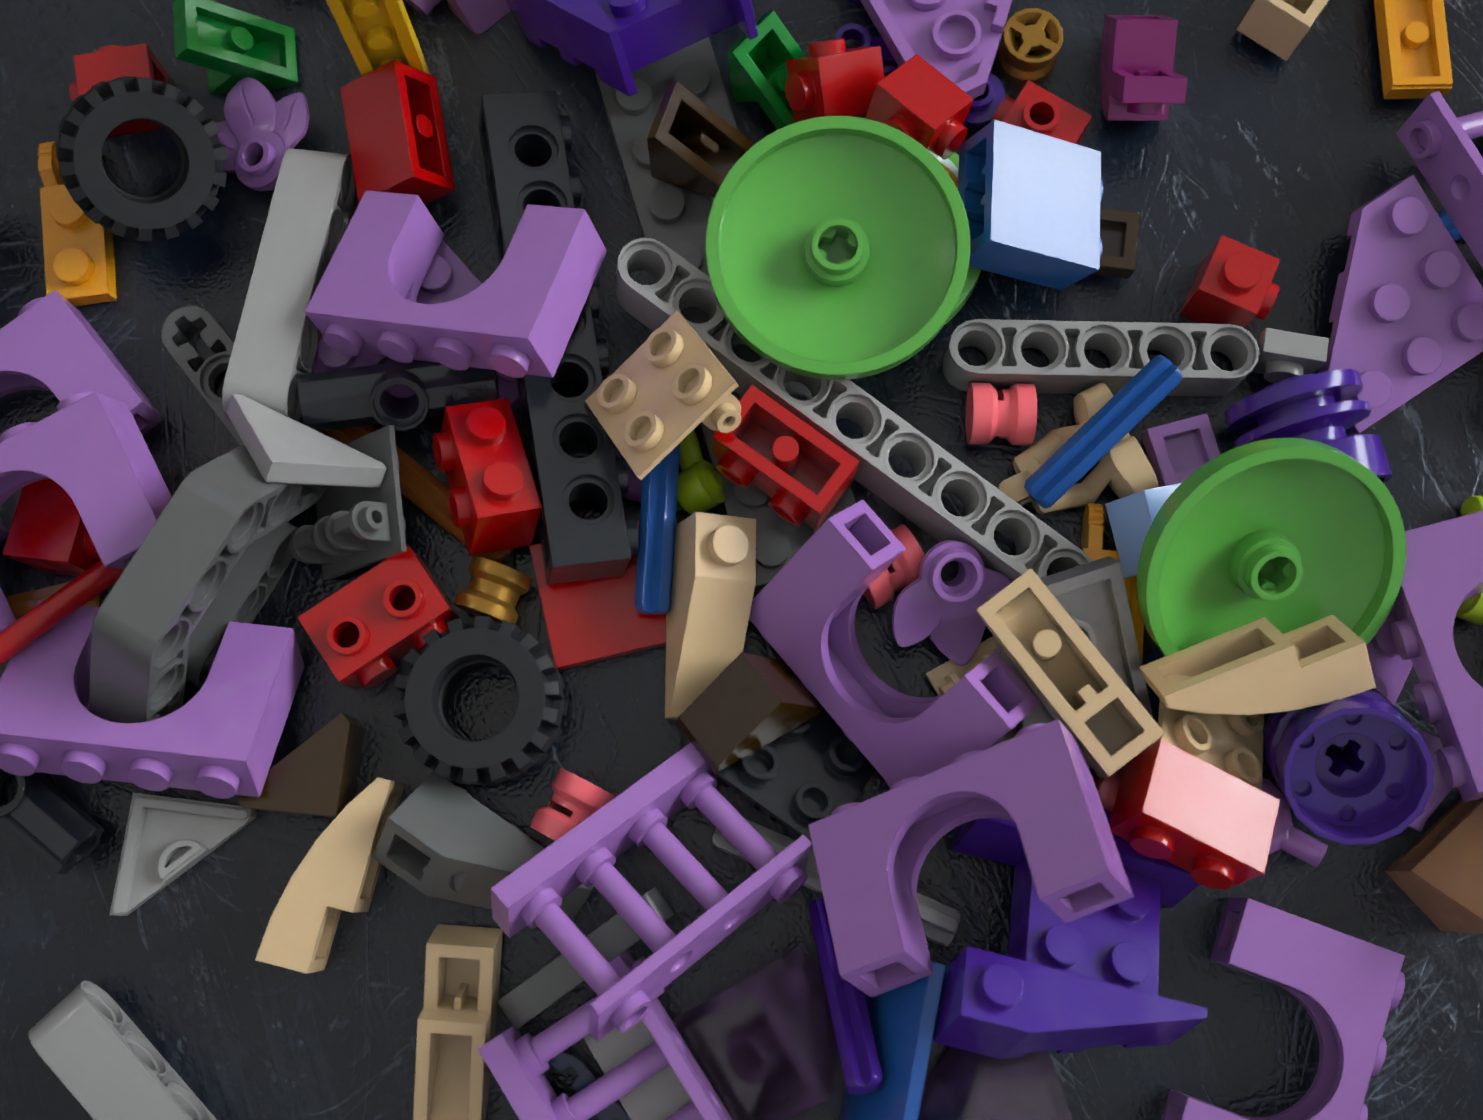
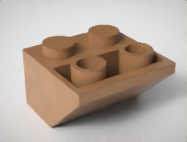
[1385,797,1483,934]

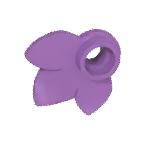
[216,77,310,191]
[892,540,1011,666]

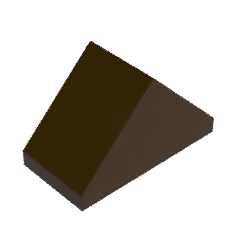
[647,81,755,198]
[677,652,822,773]
[235,713,365,818]

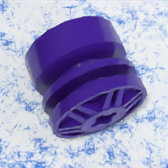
[1224,369,1393,483]
[1263,688,1433,845]

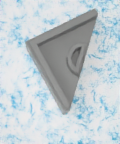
[227,394,387,488]
[109,793,258,916]

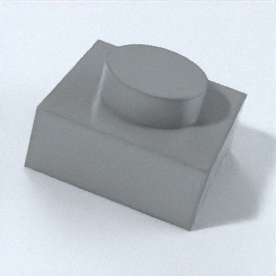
[1251,328,1329,383]

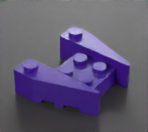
[506,0,758,96]
[932,807,1207,1059]

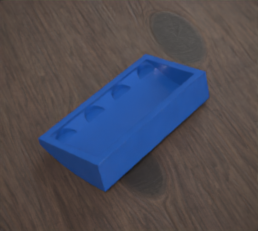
[839,960,946,1120]

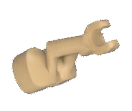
[999,382,1159,514]

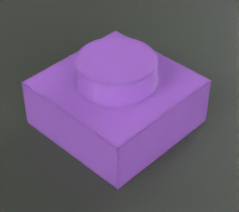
[1141,413,1221,487]

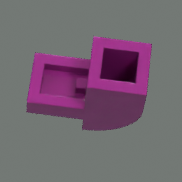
[1100,15,1188,121]

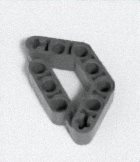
[89,444,329,724]

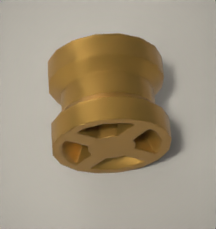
[996,8,1063,86]
[454,556,533,624]

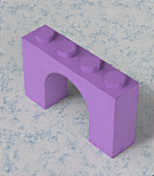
[305,191,607,378]
[0,289,164,542]
[0,391,172,632]
[749,499,1041,789]
[1391,511,1483,803]
[0,601,305,799]
[808,719,1133,997]
[1161,897,1405,1120]

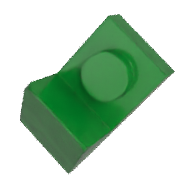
[173,0,298,95]
[727,10,806,130]

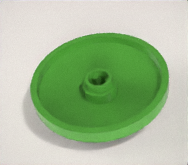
[706,116,971,380]
[1136,437,1406,656]

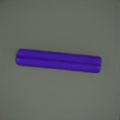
[808,898,884,1095]

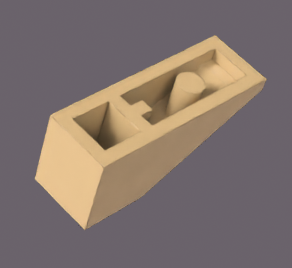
[665,512,756,720]
[976,568,1165,779]

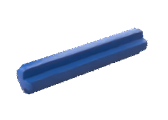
[1024,355,1182,509]
[634,443,680,615]

